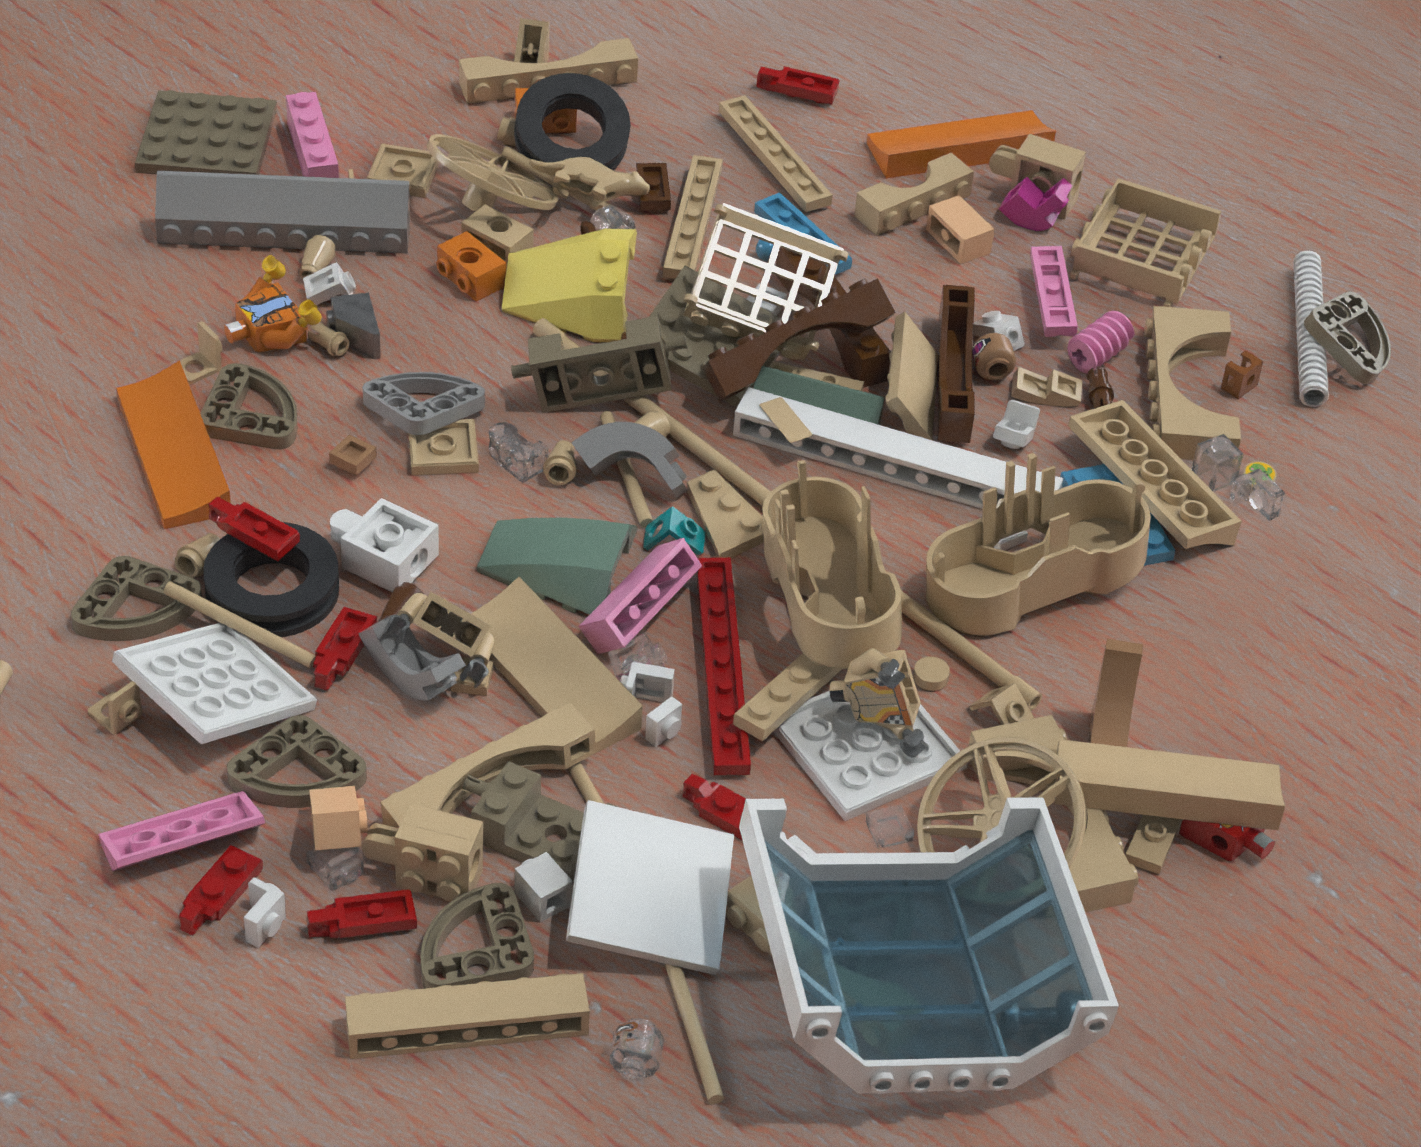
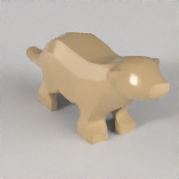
[529,157,650,213]

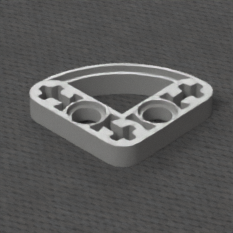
[362,372,485,435]

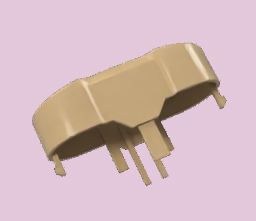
[926,453,1151,636]
[762,460,902,669]

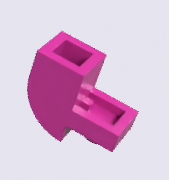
[999,177,1073,231]

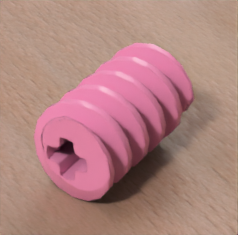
[1067,311,1135,374]

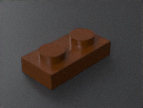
[636,163,671,211]

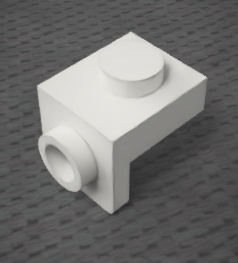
[973,311,1025,351]
[993,400,1040,449]
[621,662,675,702]
[244,878,286,948]

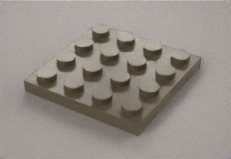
[135,90,277,175]
[649,265,781,407]

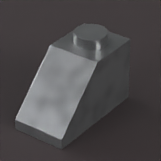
[326,292,381,359]

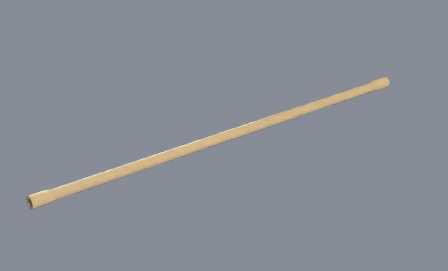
[533,318,1042,711]

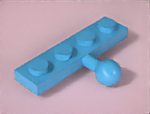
[754,192,852,275]

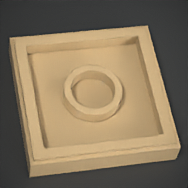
[366,144,440,198]
[408,419,479,475]

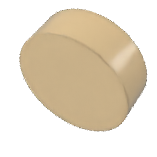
[913,657,950,691]

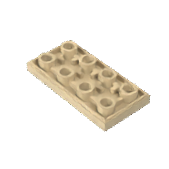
[885,312,938,440]

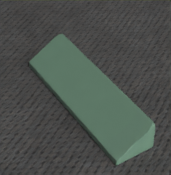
[753,366,885,425]

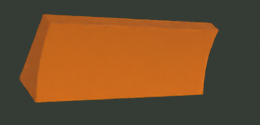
[866,110,1056,179]
[116,360,231,529]

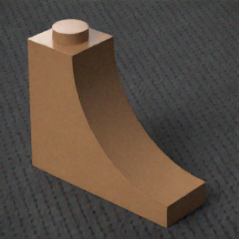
[1088,639,1143,747]

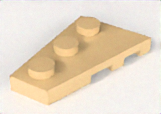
[687,469,764,558]

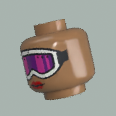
[972,333,1016,380]

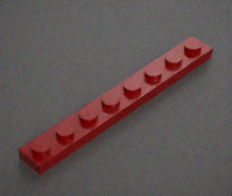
[696,557,751,775]

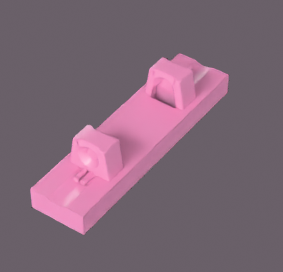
[1030,246,1078,337]

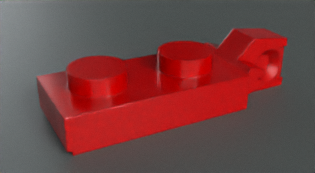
[756,66,840,105]
[208,496,300,561]
[313,607,377,691]
[682,774,746,841]
[179,845,263,936]
[306,889,417,938]

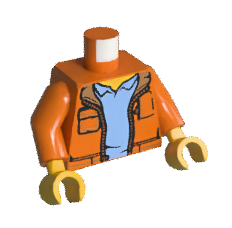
[224,255,322,352]

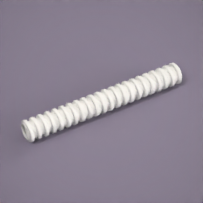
[1293,251,1329,407]

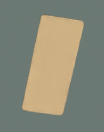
[759,397,812,443]

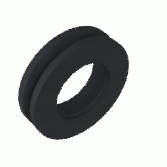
[514,73,631,170]
[204,522,339,637]

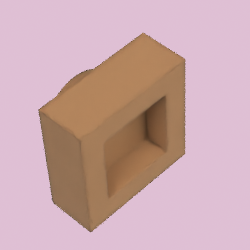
[329,434,377,476]

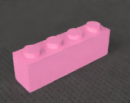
[286,92,339,178]
[578,538,702,654]

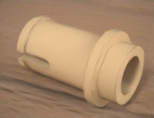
[308,322,349,356]

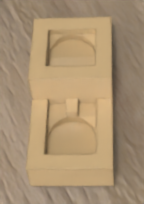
[1011,367,1082,407]

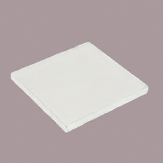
[112,623,317,744]
[773,691,968,821]
[566,800,734,975]

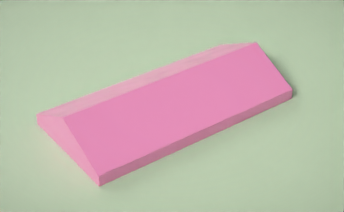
[98,791,265,871]

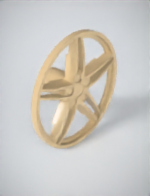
[426,134,558,211]
[917,737,1086,906]

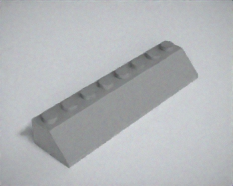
[155,171,410,253]

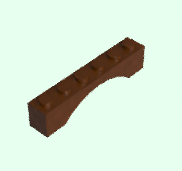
[776,247,891,388]
[702,278,896,402]
[937,285,975,443]

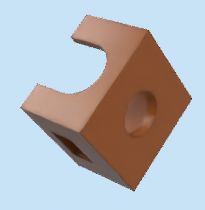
[1221,350,1263,399]

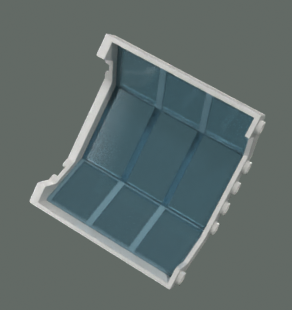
[739,798,1119,1094]

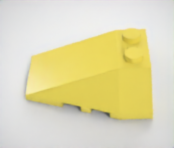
[502,229,637,342]

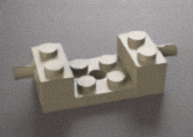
[511,316,688,413]
[463,761,617,884]

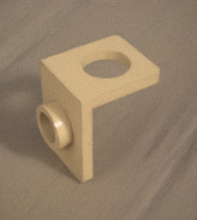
[173,321,222,384]
[88,681,142,735]
[969,683,1034,725]

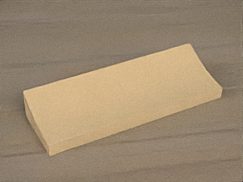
[1068,400,1242,549]
[471,577,643,756]
[1055,739,1285,830]

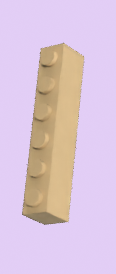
[345,973,590,1059]

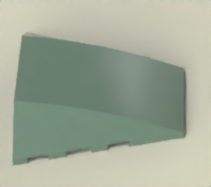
[477,518,637,615]

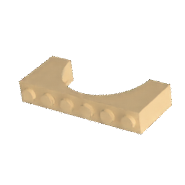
[1144,306,1241,463]
[969,715,1138,921]

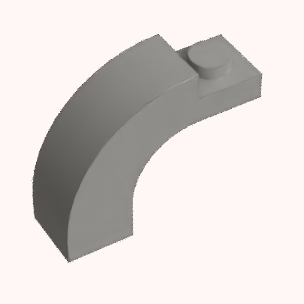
[571,422,688,497]
[358,614,466,701]

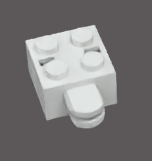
[330,498,439,592]

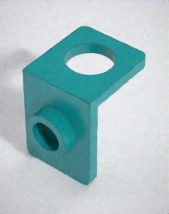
[643,506,706,555]

